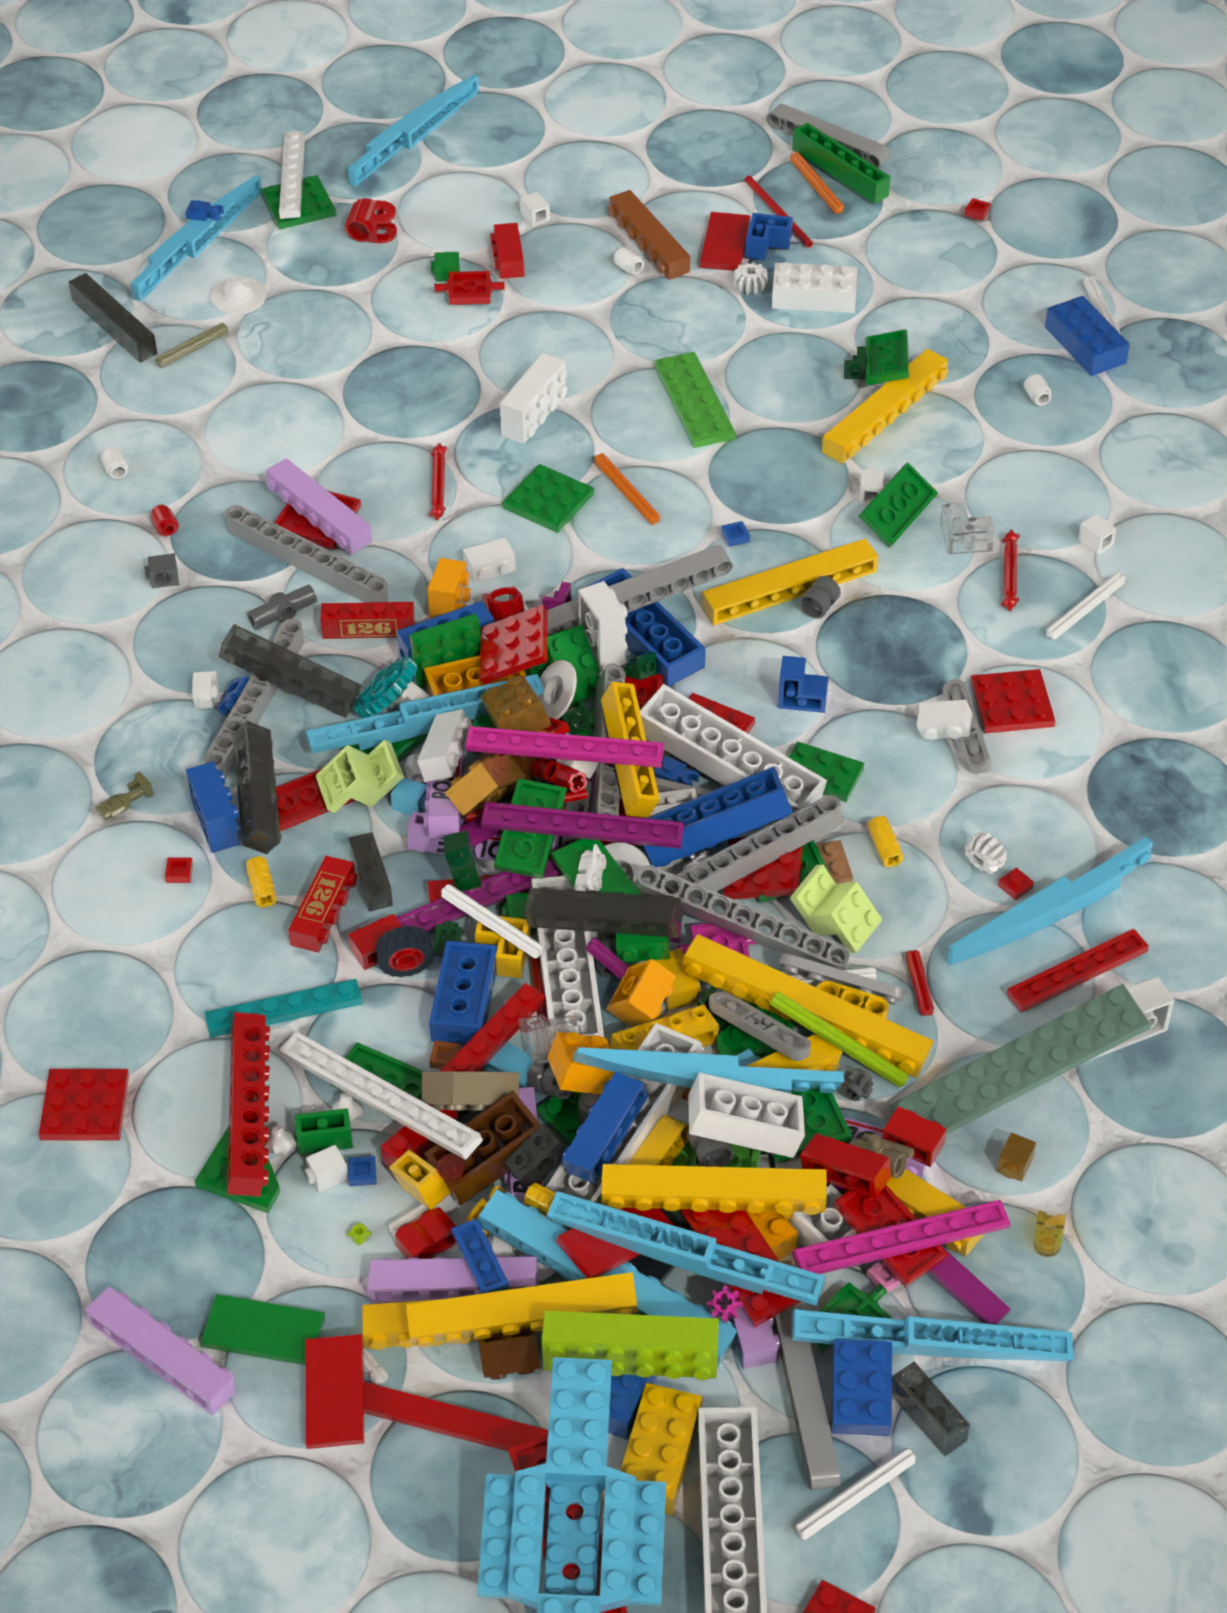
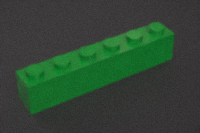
[792,122,891,204]

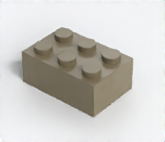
[422,1072,519,1110]

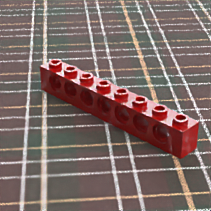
[227,1012,270,1197]

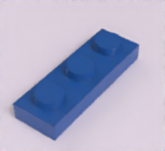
[451,1218,510,1294]

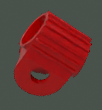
[345,198,397,244]
[482,586,525,622]

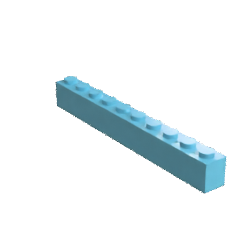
[479,1190,738,1368]

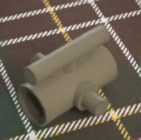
[850,1133,914,1179]

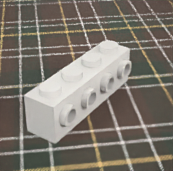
[417,709,472,782]

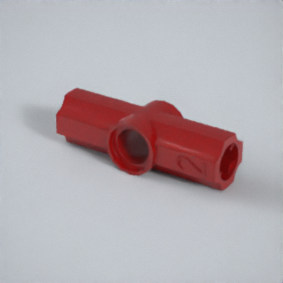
[531,757,588,793]

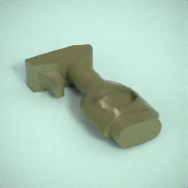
[96,771,154,820]

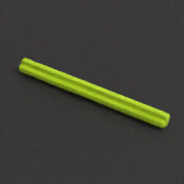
[770,992,909,1087]

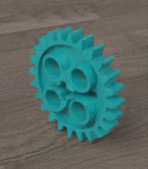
[353,656,418,719]

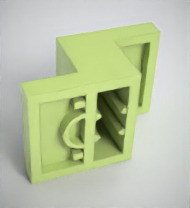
[315,740,404,813]
[790,864,883,953]

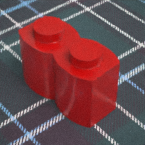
[394,1207,457,1259]

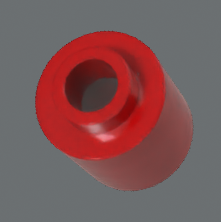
[151,504,179,536]

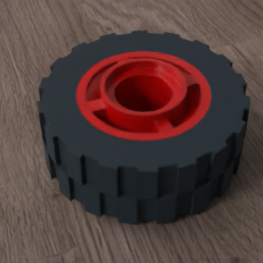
[375,926,434,977]

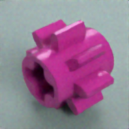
[707,1286,744,1324]

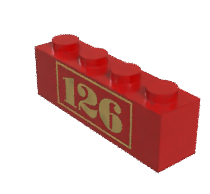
[320,601,416,639]
[288,855,358,953]

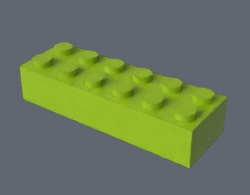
[542,1310,719,1380]

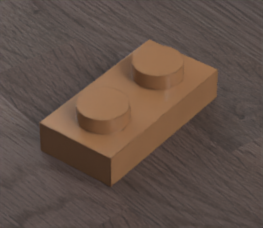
[817,840,853,883]

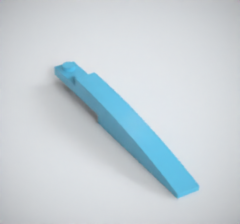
[348,74,479,187]
[131,175,261,302]
[306,674,544,754]
[947,837,1153,965]
[573,1047,844,1093]
[547,1191,825,1306]
[792,1309,1074,1361]

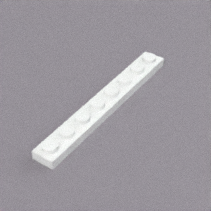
[279,130,305,219]

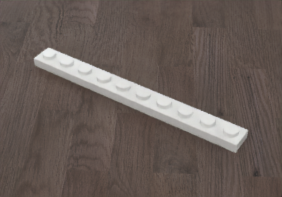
[279,1031,483,1160]

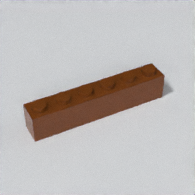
[608,190,690,280]

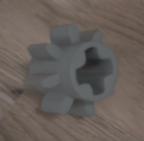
[840,1068,874,1101]

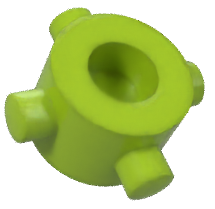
[347,1222,372,1245]

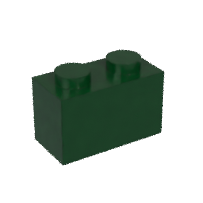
[444,830,482,892]

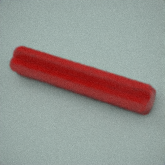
[906,950,934,1016]

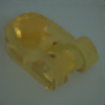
[1033,1210,1066,1257]

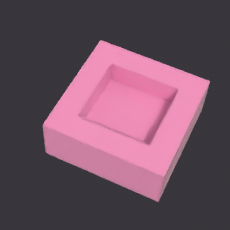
[867,1261,901,1295]

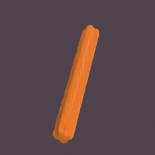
[790,151,844,214]
[594,453,660,525]

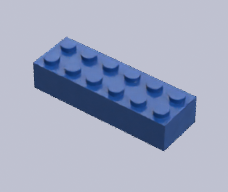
[586,568,706,687]
[644,766,793,868]

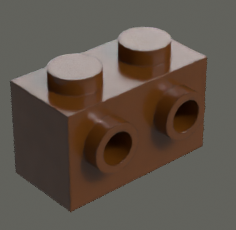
[478,1328,541,1380]

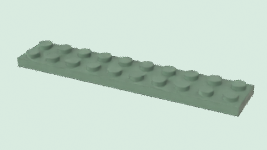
[888,984,1151,1134]

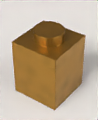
[997,1132,1037,1182]

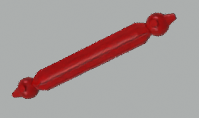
[429,443,448,521]
[1001,529,1020,611]

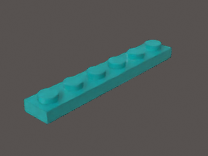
[204,979,362,1038]

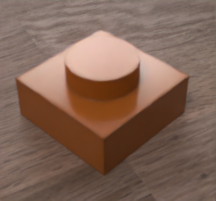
[429,1041,460,1069]

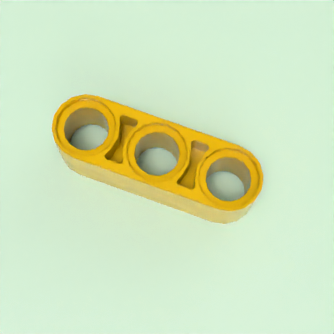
[816,981,889,1019]
[628,1115,689,1166]

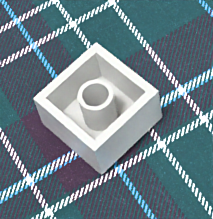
[790,1184,857,1247]

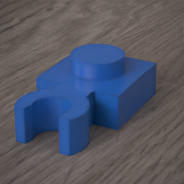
[185,200,224,221]
[217,675,249,715]
[654,756,699,786]

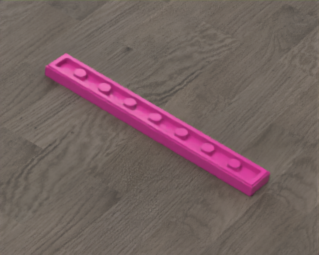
[465,726,664,768]
[792,1199,1011,1274]

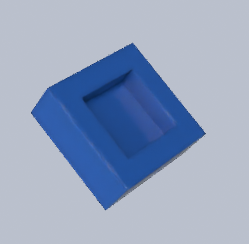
[721,521,750,547]
[348,1156,377,1186]

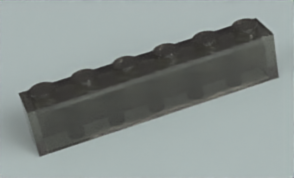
[68,273,158,363]
[218,624,362,718]
[233,720,281,854]
[524,887,684,938]

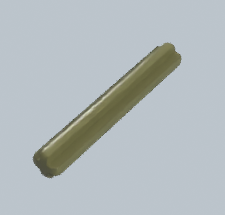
[155,323,228,368]

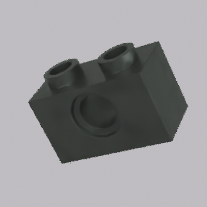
[504,1124,567,1187]

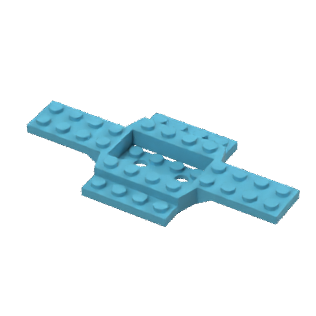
[477,1357,666,1613]

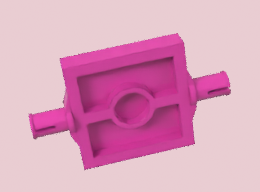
[677,919,760,958]

